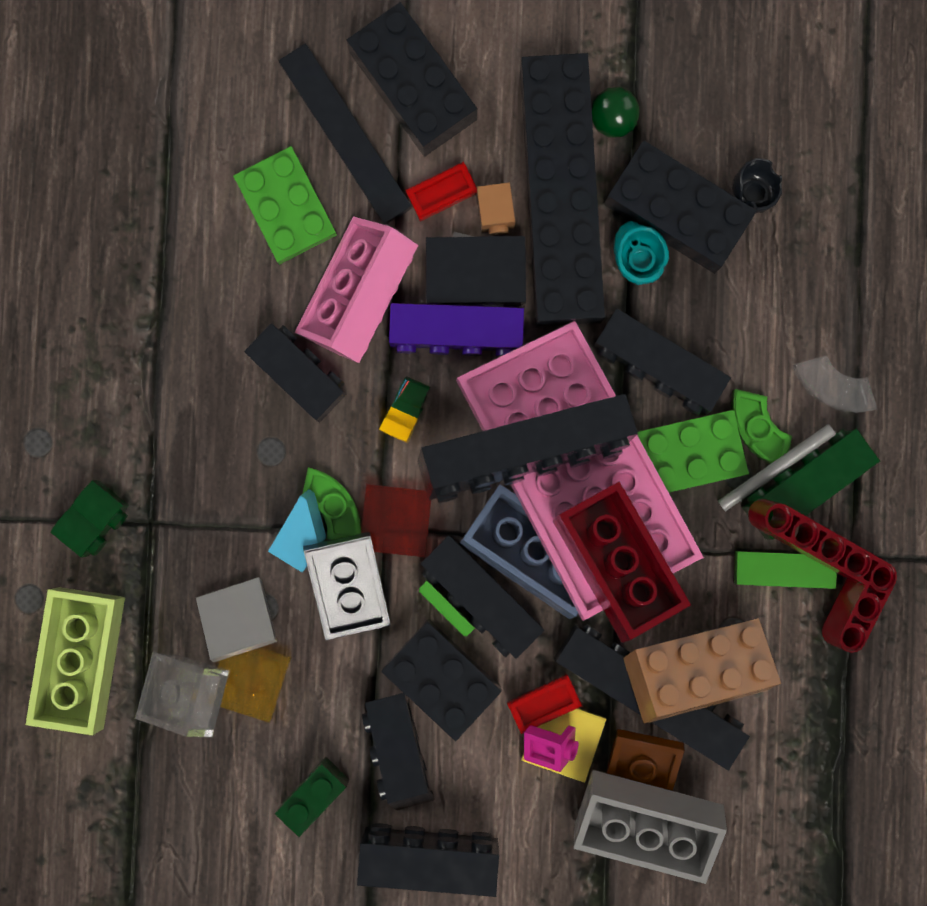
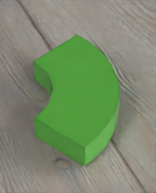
[731,389,792,464]
[303,467,362,540]

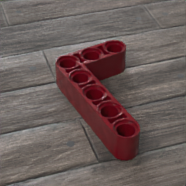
[748,499,897,653]

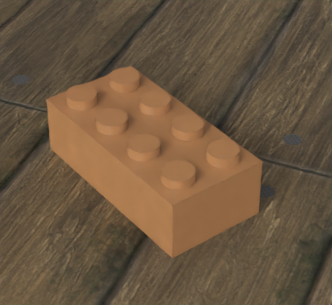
[623,618,781,724]

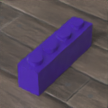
[389,303,524,357]

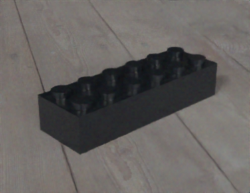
[417,394,638,503]

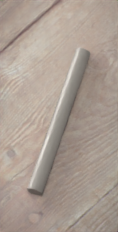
[718,424,836,512]

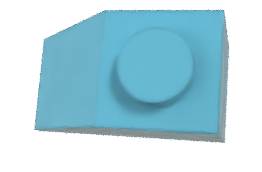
[268,489,326,572]

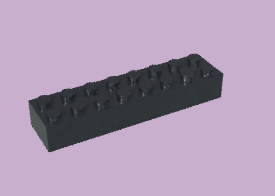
[520,53,605,327]

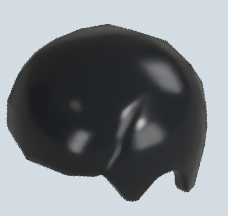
[732,158,782,213]

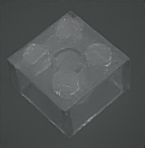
[135,652,229,737]

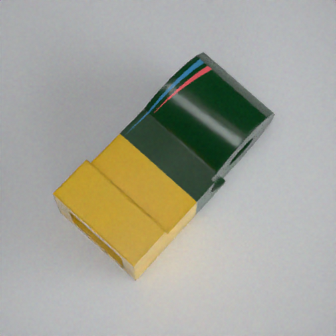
[379,376,431,443]

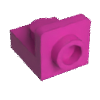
[524,725,579,772]

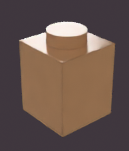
[477,182,515,236]

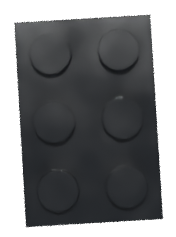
[381,619,502,741]

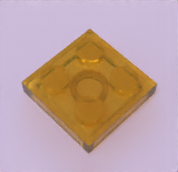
[206,647,292,723]

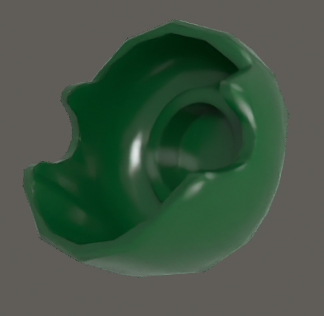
[591,87,640,138]

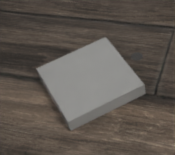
[196,577,277,662]

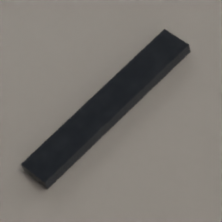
[278,43,412,225]

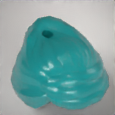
[614,221,669,285]

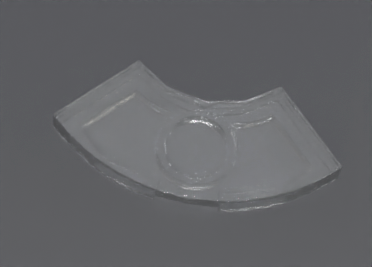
[793,355,877,413]

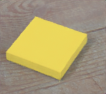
[521,708,606,783]

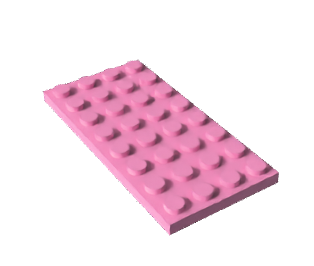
[456,321,704,621]

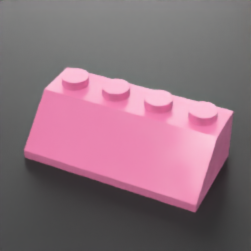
[294,216,418,363]

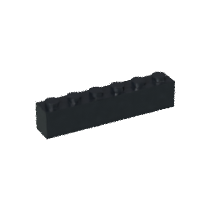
[554,624,750,771]

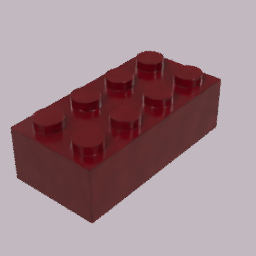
[553,481,691,643]

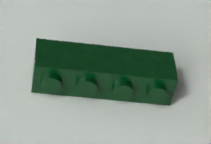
[742,428,880,540]

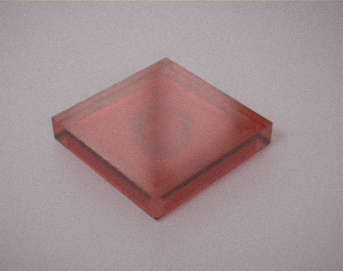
[361,484,432,557]

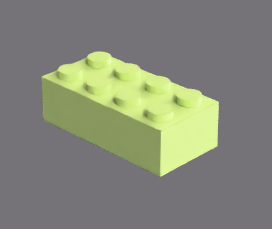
[25,587,125,735]

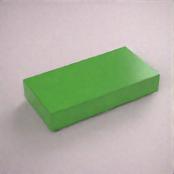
[419,580,475,637]

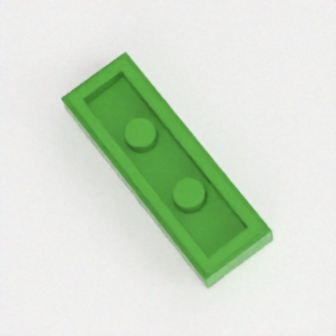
[734,551,837,589]

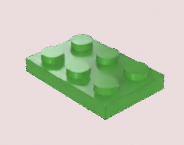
[233,146,337,265]
[637,410,749,493]

